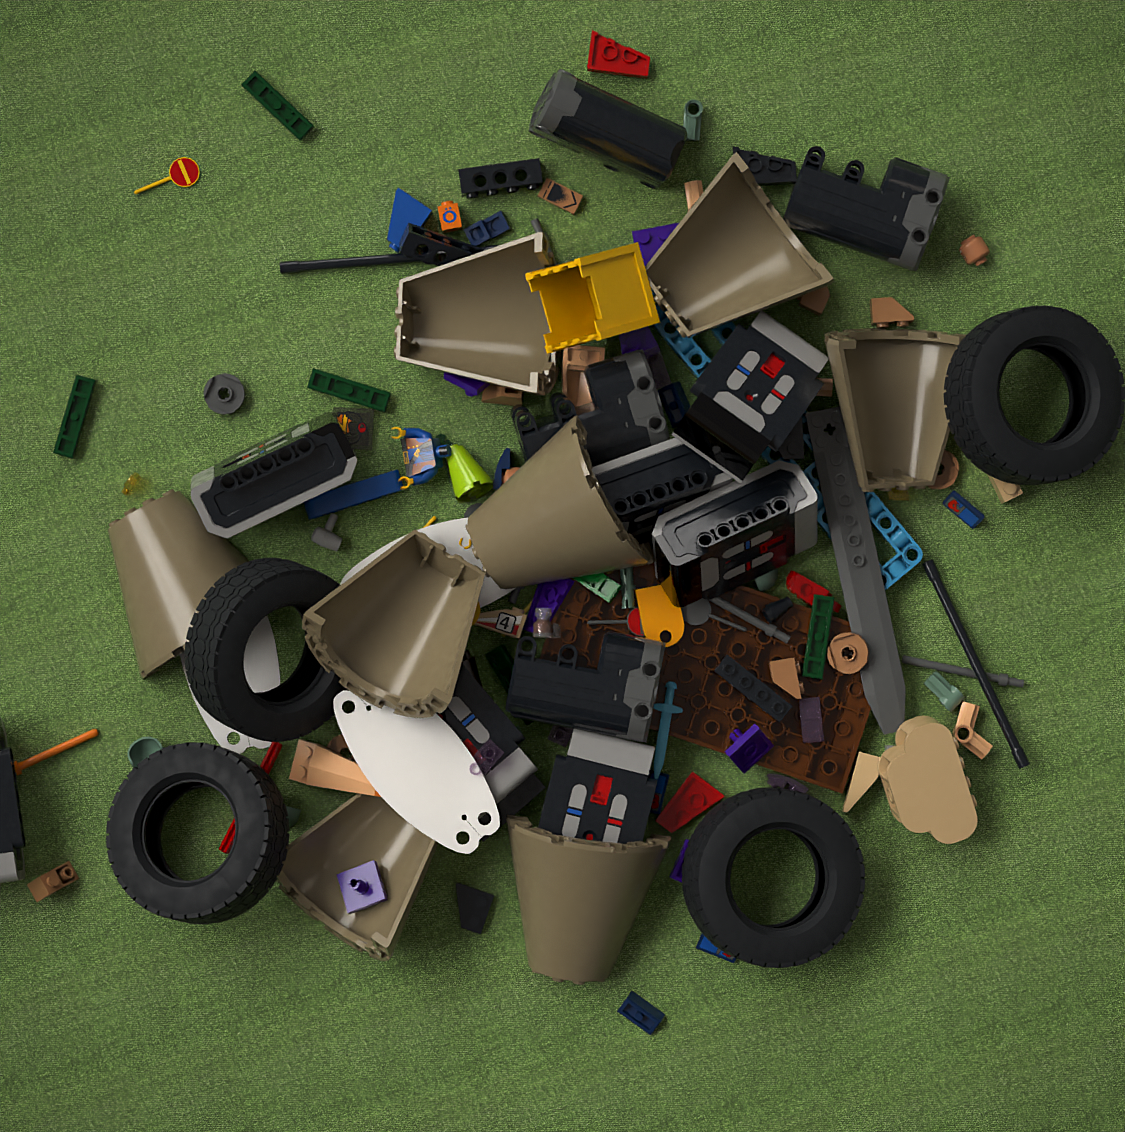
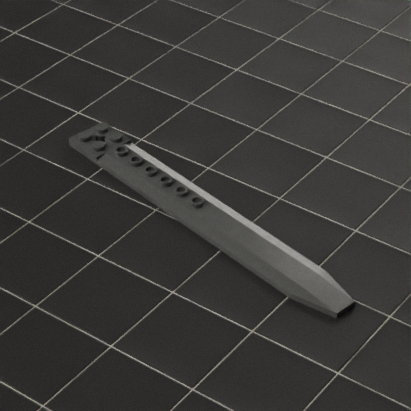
[805,406,906,735]

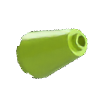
[446,444,494,503]

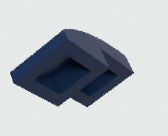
[464,210,512,247]
[493,448,511,490]

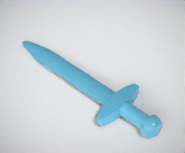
[653,681,683,779]

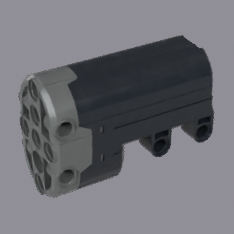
[528,69,687,189]
[783,146,950,271]
[510,349,670,467]
[505,631,666,743]

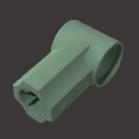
[683,99,703,141]
[923,671,965,712]

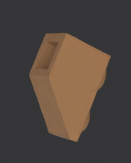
[797,287,830,316]
[869,297,914,328]
[482,384,524,406]
[769,658,804,699]
[27,861,79,902]

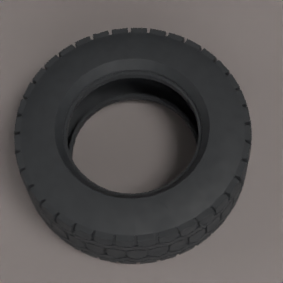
[944,306,1125,485]
[184,558,349,742]
[106,742,290,924]
[682,787,865,968]

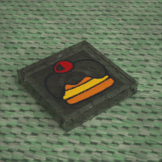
[332,407,374,451]

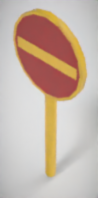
[134,157,200,194]

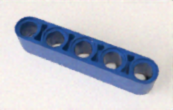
[303,470,403,520]

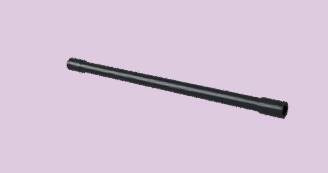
[280,244,502,274]
[922,559,1030,769]

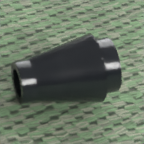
[761,596,793,623]

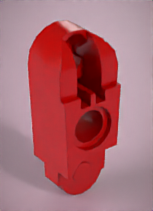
[786,570,842,613]

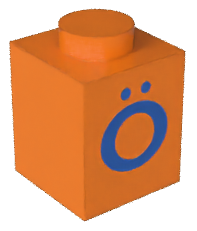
[437,201,463,233]

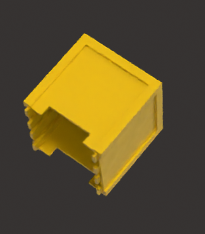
[525,242,660,354]

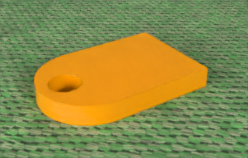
[635,583,684,647]

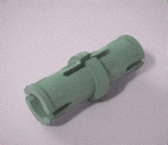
[620,567,636,609]

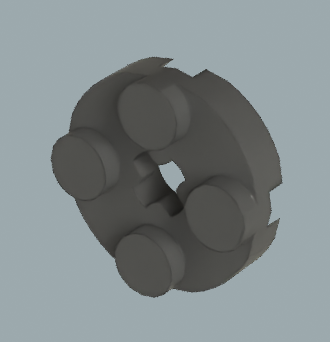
[203,373,245,415]

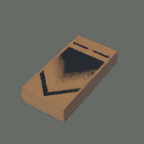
[538,178,583,215]

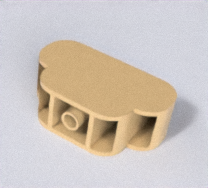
[878,715,978,844]

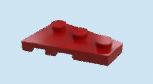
[587,30,650,79]
[655,771,725,833]

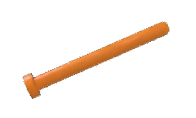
[14,729,99,776]

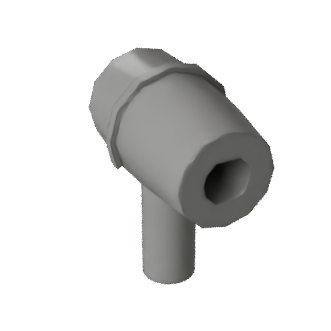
[311,513,342,552]

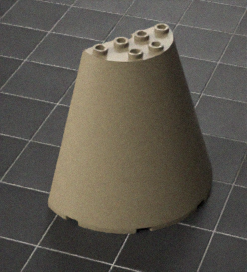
[645,152,834,338]
[394,232,562,396]
[825,328,966,492]
[465,415,657,589]
[108,489,249,679]
[302,529,486,718]
[276,793,439,961]
[506,815,671,985]

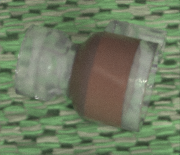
[533,608,560,638]

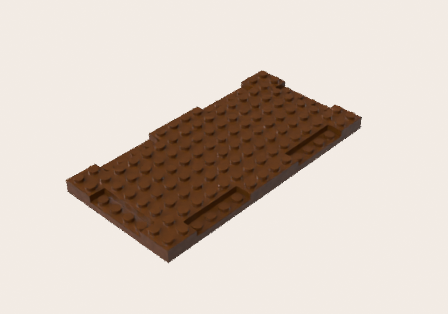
[539,562,871,794]

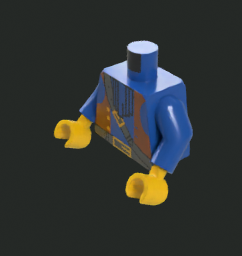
[391,427,451,490]

